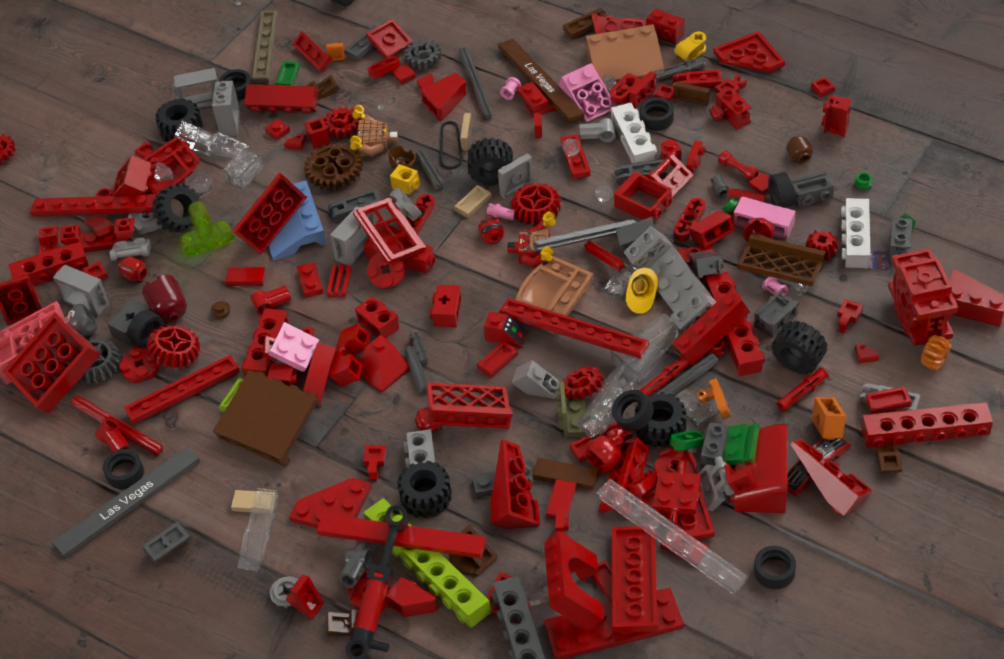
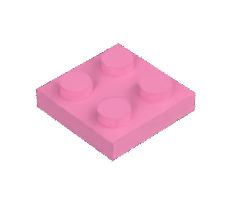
[268,322,319,372]

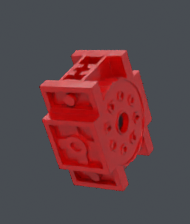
[888,248,958,346]

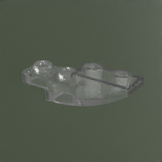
[175,120,249,160]

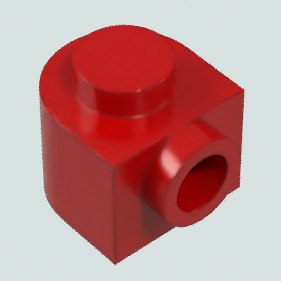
[661,140,681,160]

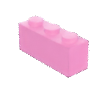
[734,197,796,239]

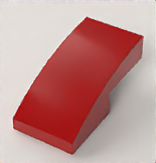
[38,225,59,254]

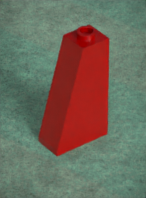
[363,220,436,273]

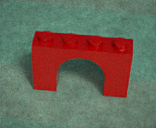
[544,531,604,631]

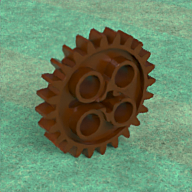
[304,143,363,190]

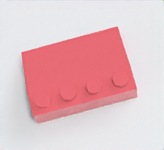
[0,301,66,385]

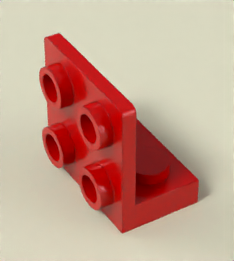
[609,71,656,109]

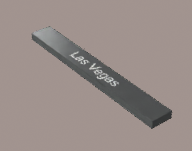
[52,446,200,559]

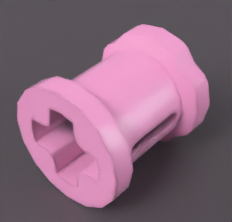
[500,77,521,100]
[762,277,788,297]

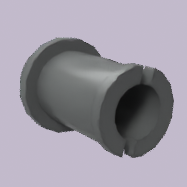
[711,175,729,198]

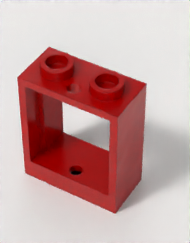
[614,171,673,222]

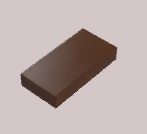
[674,82,710,106]

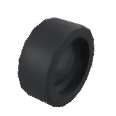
[219,69,253,100]
[640,98,674,131]
[768,172,794,208]
[127,310,164,348]
[611,390,653,431]
[103,449,144,489]
[754,545,796,589]

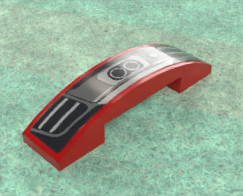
[787,438,851,497]

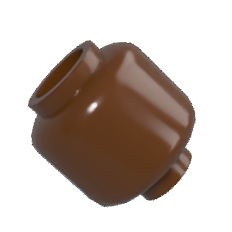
[786,136,813,164]

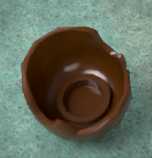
[389,146,416,169]

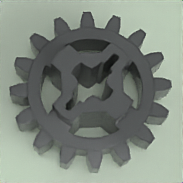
[404,39,441,70]

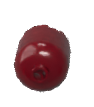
[142,275,187,323]

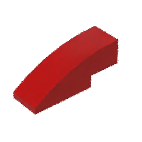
[303,343,336,404]

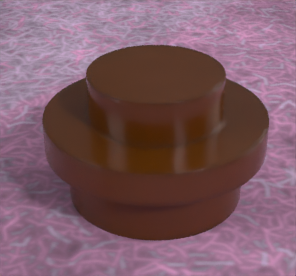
[211,301,230,319]

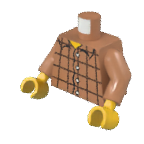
[350,105,398,157]

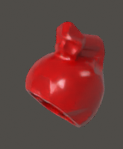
[584,428,625,473]

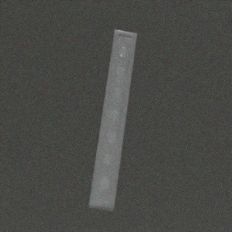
[597,479,749,595]

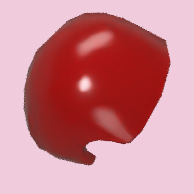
[743,217,774,243]

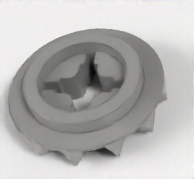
[270,576,298,609]

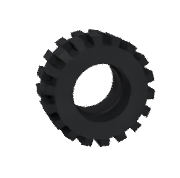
[155,99,203,143]
[468,138,513,186]
[151,183,203,232]
[771,321,828,374]
[635,392,686,448]
[397,461,452,518]

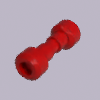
[718,150,759,181]

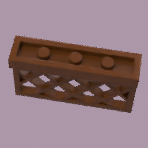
[737,234,826,287]

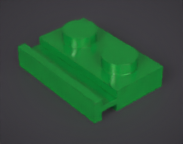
[723,422,760,465]

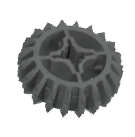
[78,337,121,386]

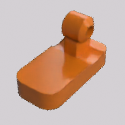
[696,378,731,419]

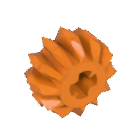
[920,335,951,371]

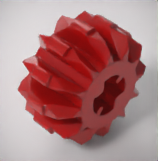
[805,230,839,261]

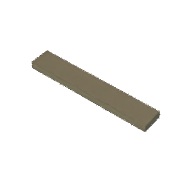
[252,10,278,83]

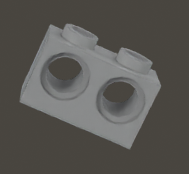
[404,429,435,468]

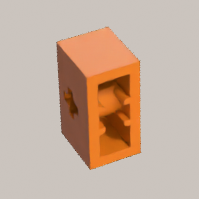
[812,397,846,440]

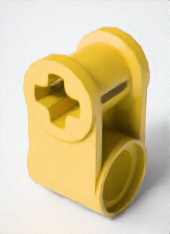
[674,31,706,61]

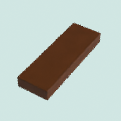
[533,458,599,490]

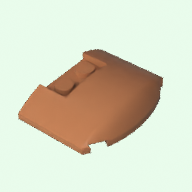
[515,256,594,334]

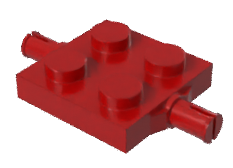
[653,461,701,526]

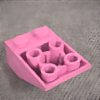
[558,63,616,122]

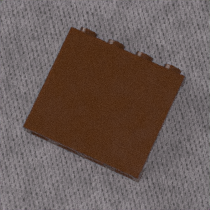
[213,371,321,467]

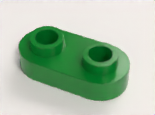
[670,430,706,452]

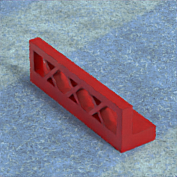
[599,437,650,518]

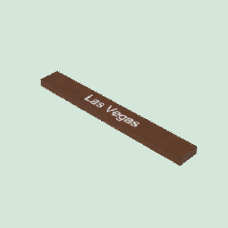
[498,39,585,123]

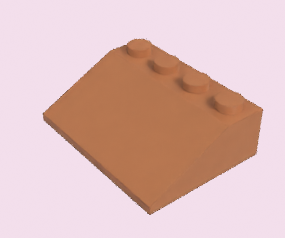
[586,25,664,84]

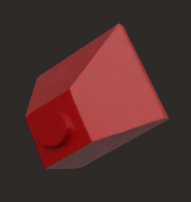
[359,335,410,393]

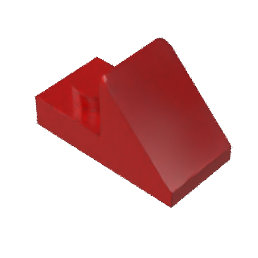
[286,574,324,620]

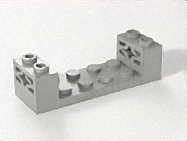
[624,226,716,332]

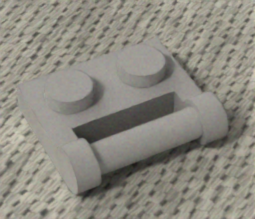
[110,238,152,261]

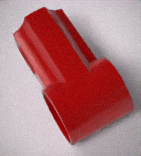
[250,285,291,316]
[95,416,131,453]

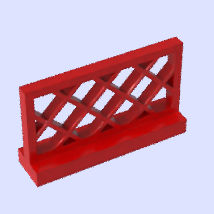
[426,382,513,429]

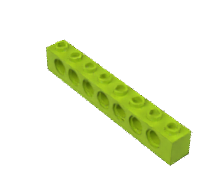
[363,498,492,628]

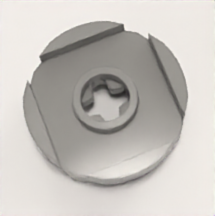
[389,187,422,221]
[128,212,163,235]

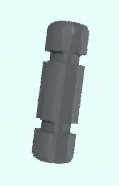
[409,332,429,365]

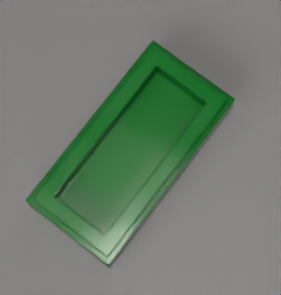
[275,61,300,86]

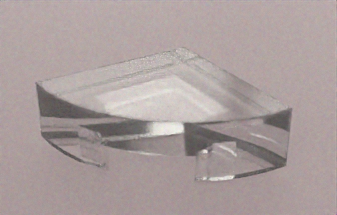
[154,163,173,181]

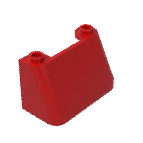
[730,424,788,513]

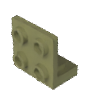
[556,381,589,438]

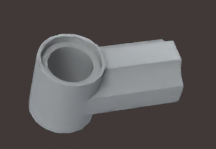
[580,118,615,142]

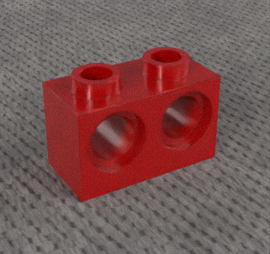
[355,296,399,338]

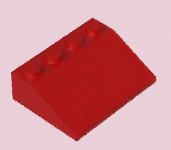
[232,172,307,255]
[3,312,101,413]

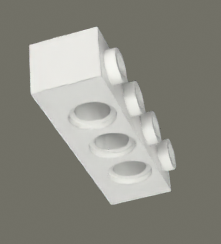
[611,103,657,163]
[841,198,870,268]

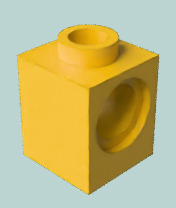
[390,164,420,195]

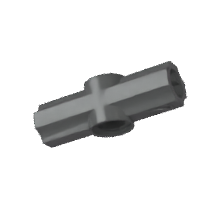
[338,541,378,588]

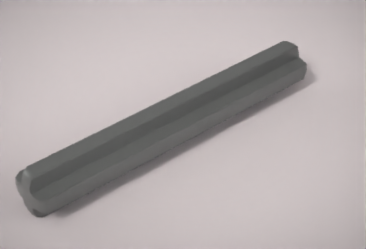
[656,354,718,395]

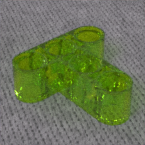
[178,201,235,258]

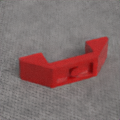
[60,217,135,252]

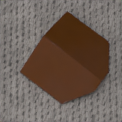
[449,524,498,576]

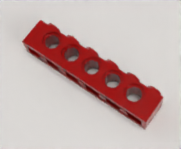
[705,271,765,377]
[861,402,993,448]

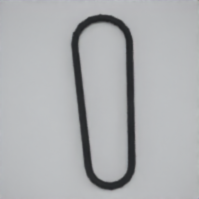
[440,121,463,169]

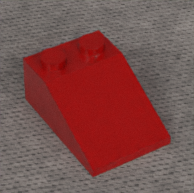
[0,275,43,325]

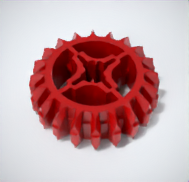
[511,182,561,226]
[147,324,200,370]

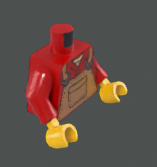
[507,212,556,268]

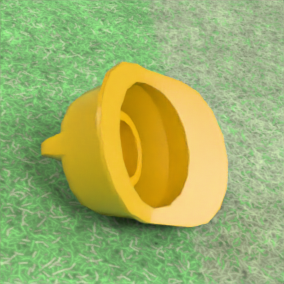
[626,268,658,314]

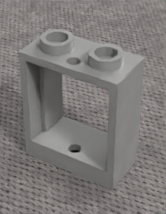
[172,68,218,109]
[212,81,240,137]
[330,206,374,266]
[53,265,109,317]

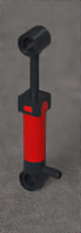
[346,505,409,659]

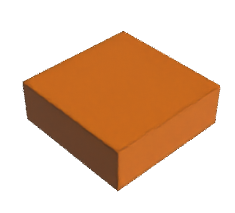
[326,42,346,61]

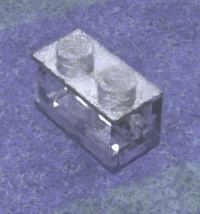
[223,148,264,190]

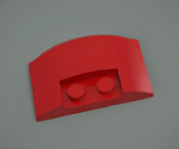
[143,135,200,195]

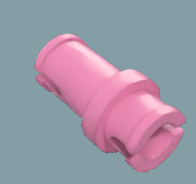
[487,203,515,222]

